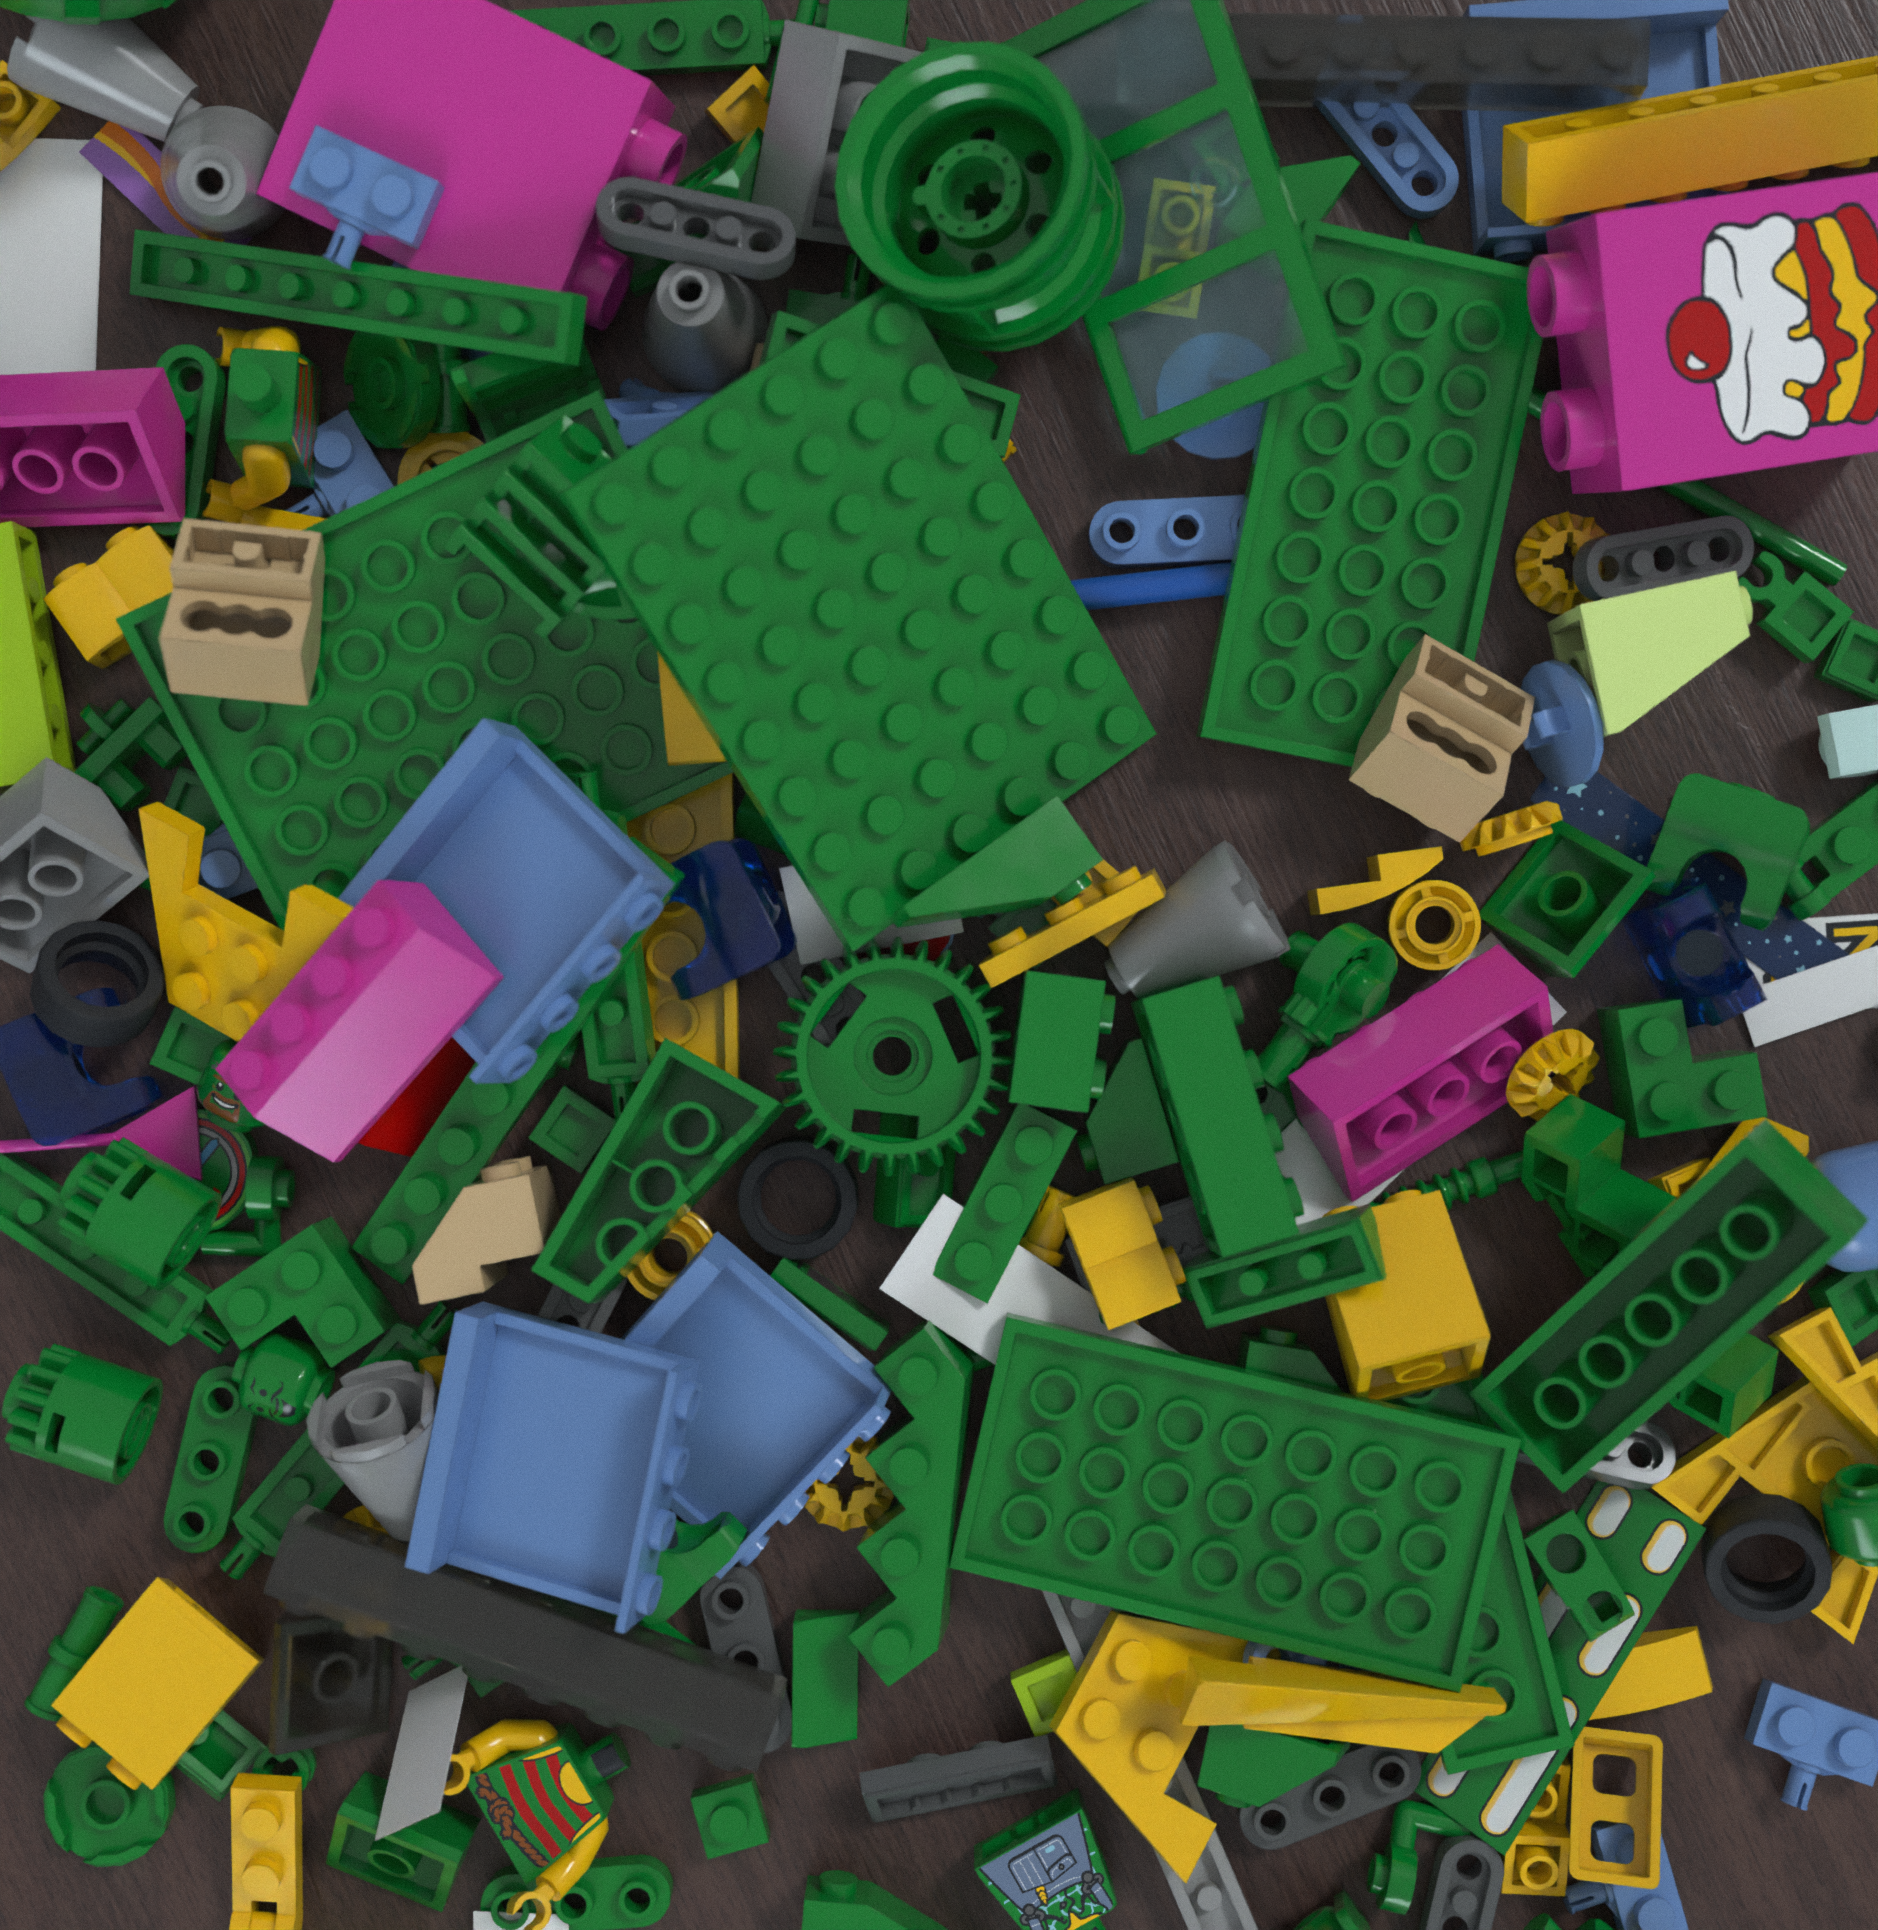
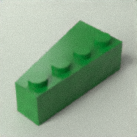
[531,1038,787,1303]

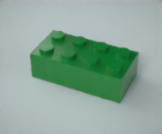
[1131,975,1304,1258]

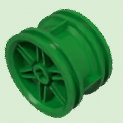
[835,42,1126,352]

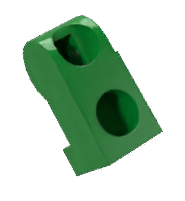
[1522,1509,1635,1642]

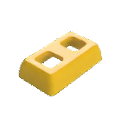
[1569,1727,1663,1889]

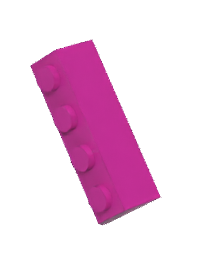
[0,367,185,527]
[216,879,504,1162]
[1288,944,1554,1202]

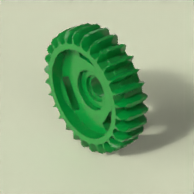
[773,936,1013,1177]

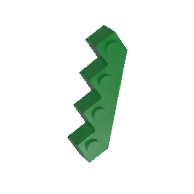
[1521,1094,1779,1438]
[848,1319,975,1687]

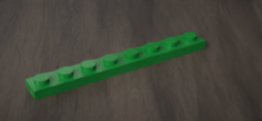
[129,229,587,366]
[352,836,686,1285]

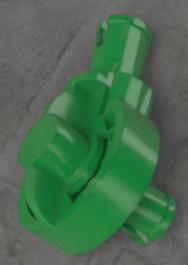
[1257,923,1398,1094]

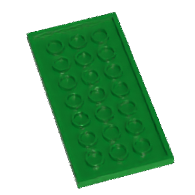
[1196,219,1543,767]
[949,1313,1521,1693]

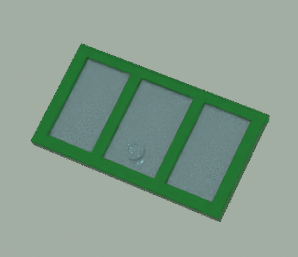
[999,0,1347,455]

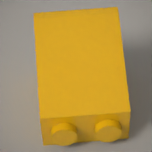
[1322,1190,1491,1401]
[51,1577,265,1790]

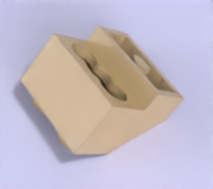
[159,518,325,706]
[1349,634,1535,843]
[412,1156,561,1305]

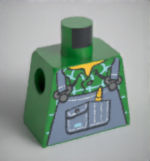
[974,1787,1117,1930]

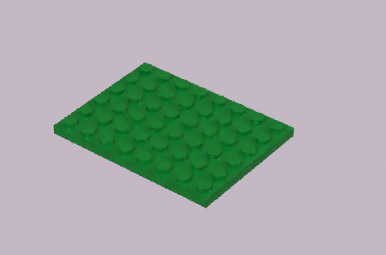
[559,284,1157,952]
[116,390,733,931]

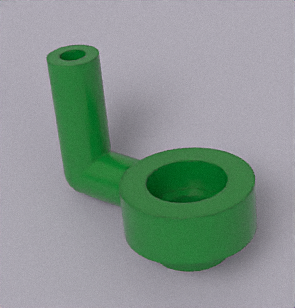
[201,1155,296,1257]
[1367,1800,1471,1915]

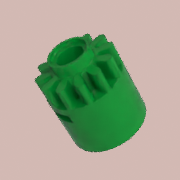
[57,1137,222,1291]
[2,1343,163,1485]

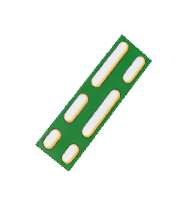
[1414,1481,1706,1856]

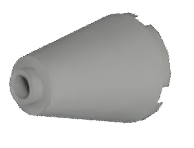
[7,16,204,142]
[160,106,286,240]
[642,262,768,394]
[1104,840,1290,999]
[306,1360,439,1541]

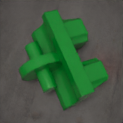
[74,697,188,812]

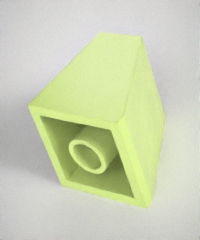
[1547,571,1753,738]

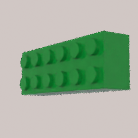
[1469,1119,1869,1493]

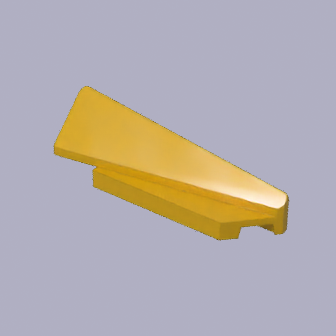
[1179,1656,1506,1754]

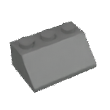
[751,19,923,246]
[0,757,149,974]

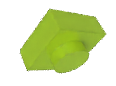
[1010,1648,1077,1737]

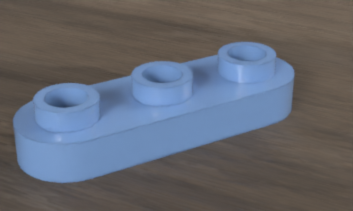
[1311,48,1459,219]
[1088,495,1245,569]

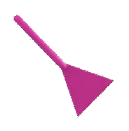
[0,1085,203,1181]

